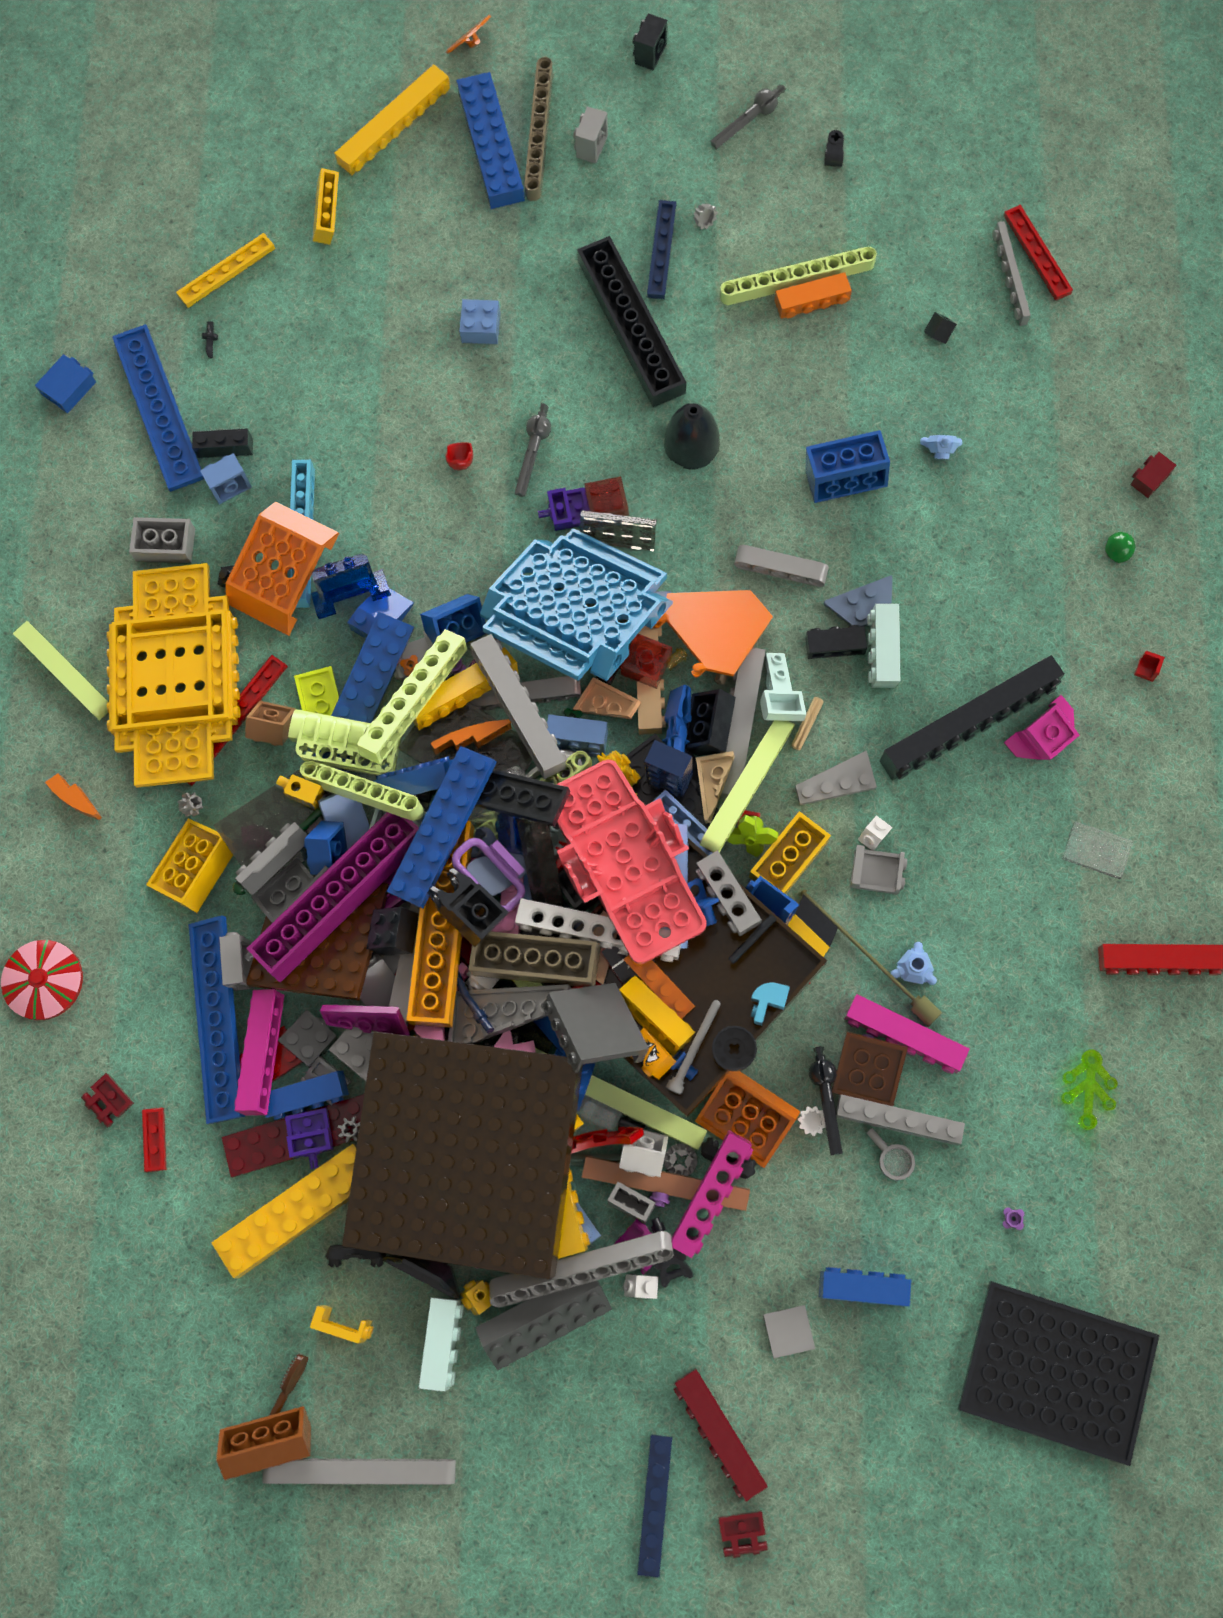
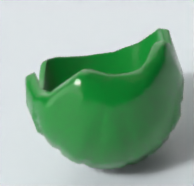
[1105,532,1136,563]

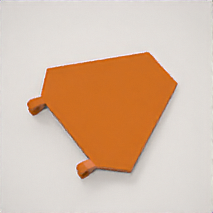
[653,590,773,678]

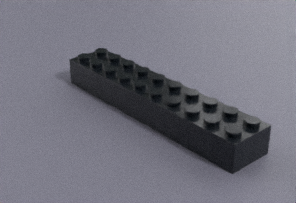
[577,236,687,407]
[880,655,1065,780]

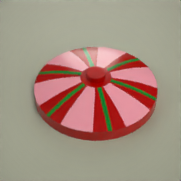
[1,940,83,1020]

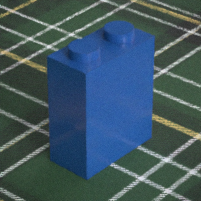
[35,354,96,414]

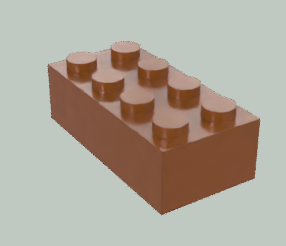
[216,1406,311,1480]

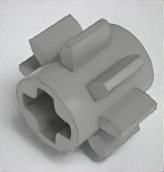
[177,792,203,817]
[338,1117,360,1143]

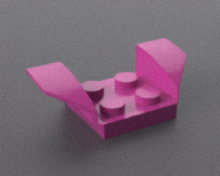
[1004,695,1080,760]

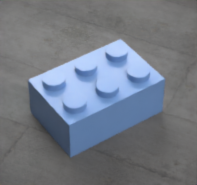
[547,714,608,757]

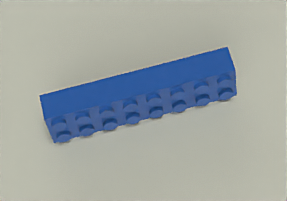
[456,72,525,209]

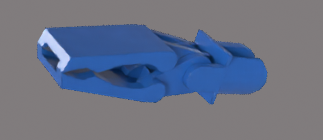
[662,685,692,753]

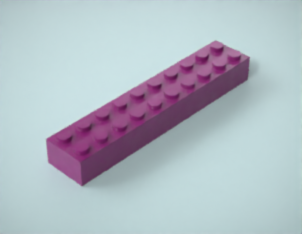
[246,812,419,982]

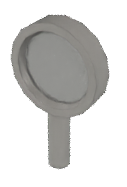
[867,1128,915,1181]

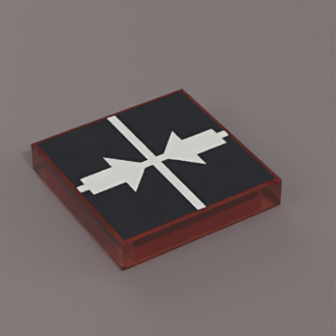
[600,937,656,986]

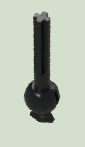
[808,1046,843,1156]

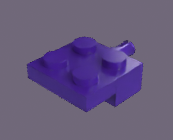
[538,487,592,531]
[285,1108,334,1169]

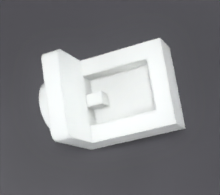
[858,816,892,850]
[624,1275,658,1299]

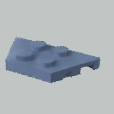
[823,575,893,627]

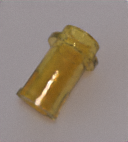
[663,647,688,671]

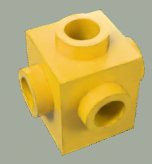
[460,1280,492,1315]

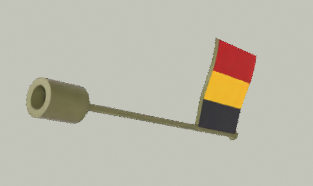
[788,890,943,1027]

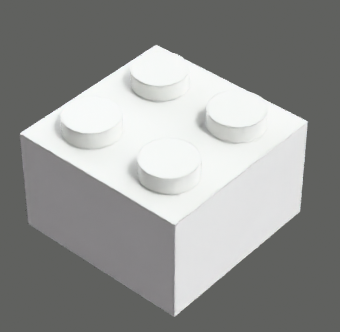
[619,1130,668,1177]

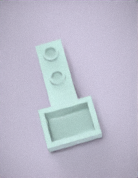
[760,653,806,721]

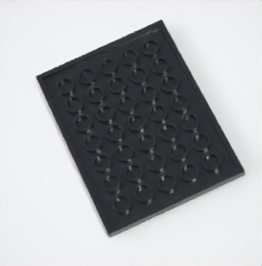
[958,1281,1159,1466]

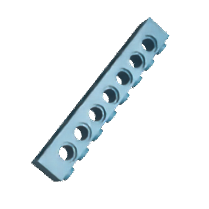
[288,460,315,608]

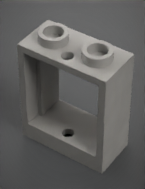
[219,932,255,991]

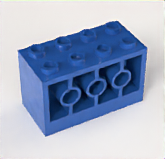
[805,430,890,503]

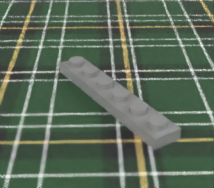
[993,221,1031,326]

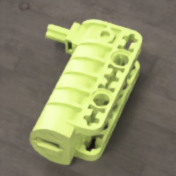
[288,709,402,776]

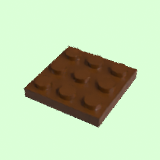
[832,1031,908,1106]

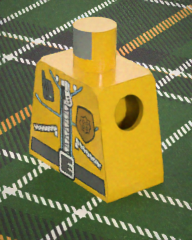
[276,775,325,810]

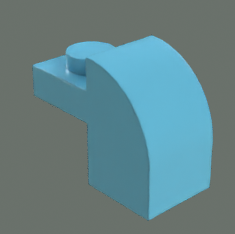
[751,983,790,1025]

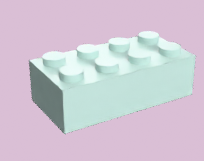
[867,604,900,688]
[419,1297,464,1391]

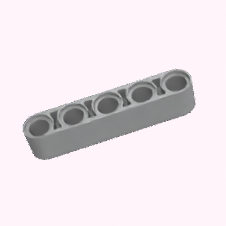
[734,545,829,587]

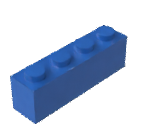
[265,1070,349,1120]

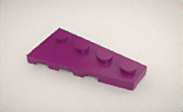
[320,1005,410,1036]

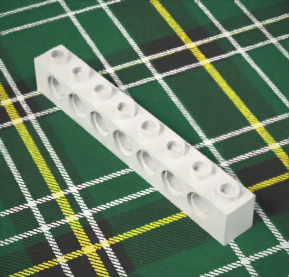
[515,898,681,962]

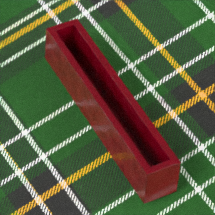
[673,1368,768,1502]

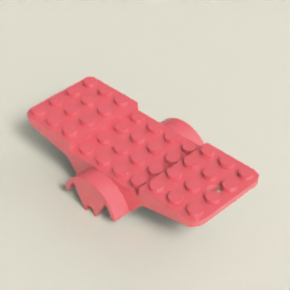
[557,760,706,964]

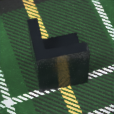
[924,312,957,344]

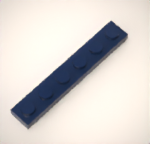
[647,200,677,299]
[637,1434,672,1578]

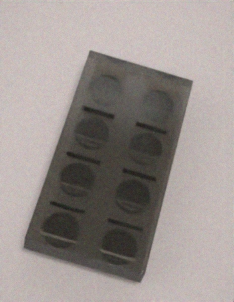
[580,510,657,551]

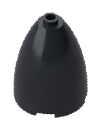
[664,403,720,469]

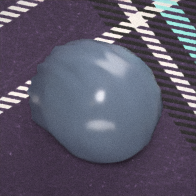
[471,827,497,858]

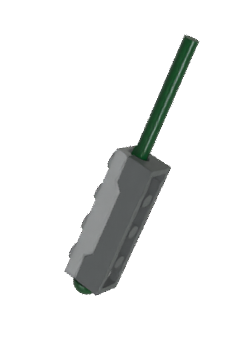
[233,793,334,896]

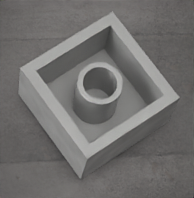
[573,107,608,163]

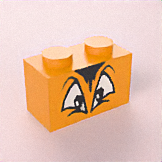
[630,1028,677,1079]

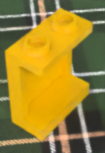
[310,1305,374,1344]

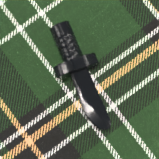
[202,321,218,359]

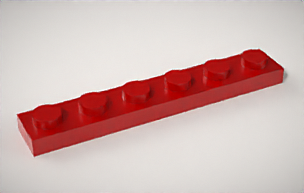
[1003,204,1073,301]

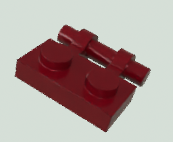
[81,1073,134,1128]
[718,1510,768,1558]

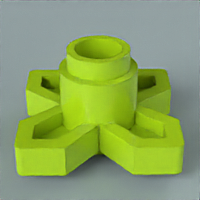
[727,815,778,857]

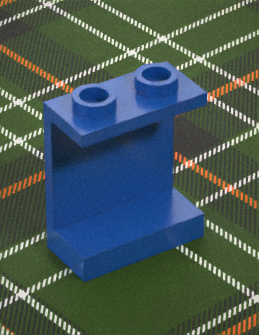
[746,876,800,925]

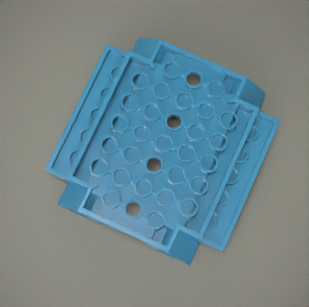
[480,528,673,681]

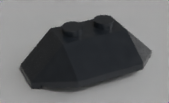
[382,1254,461,1300]

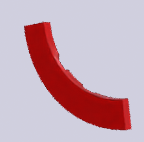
[571,1127,644,1154]

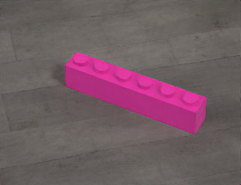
[235,989,285,1116]
[844,994,970,1074]

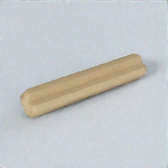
[791,697,823,750]

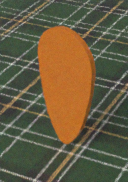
[446,15,491,54]

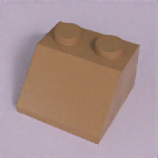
[245,701,296,746]

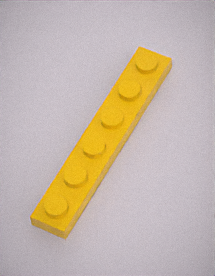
[176,233,275,308]

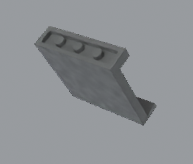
[543,983,649,1073]

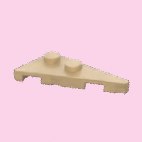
[696,751,735,823]

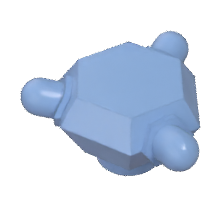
[920,435,962,459]
[891,942,937,985]

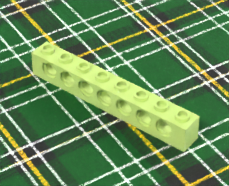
[356,629,467,765]

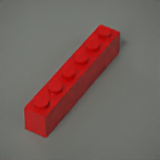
[1098,944,1223,976]

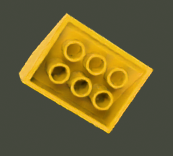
[146,818,239,913]

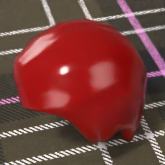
[445,442,473,471]

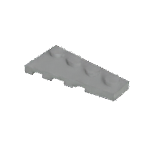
[795,750,877,806]

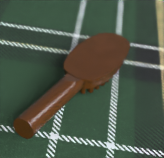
[269,1354,308,1416]

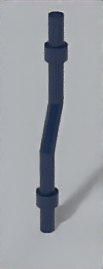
[457,970,494,1034]

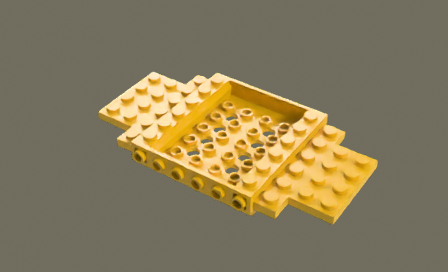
[107,563,240,788]

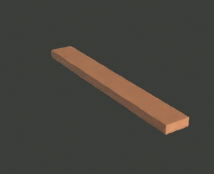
[582,1156,750,1211]

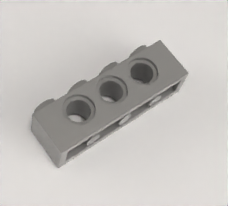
[695,850,761,936]

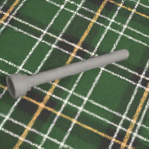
[666,1000,720,1095]

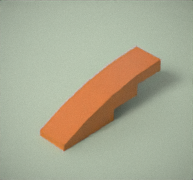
[431,719,511,755]

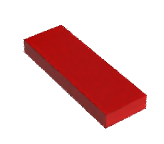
[142,1107,167,1172]

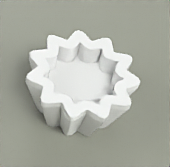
[798,1106,826,1136]

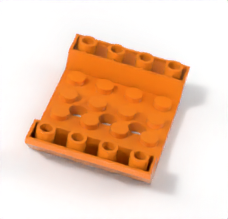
[226,502,339,636]

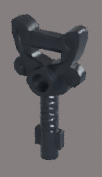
[651,1217,694,1288]

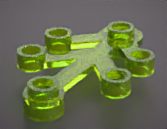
[1061,1049,1118,1130]

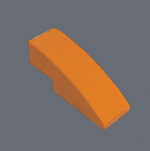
[45,773,102,820]

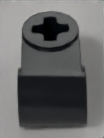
[824,130,844,167]

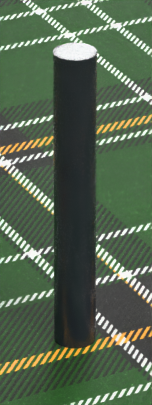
[728,914,777,964]

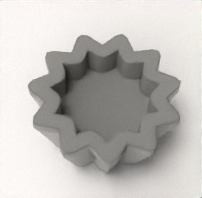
[693,204,718,230]

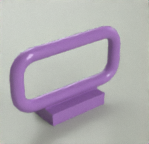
[452,838,525,912]

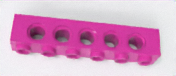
[671,1130,753,1258]

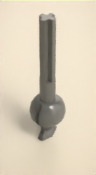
[710,84,786,149]
[514,403,551,497]

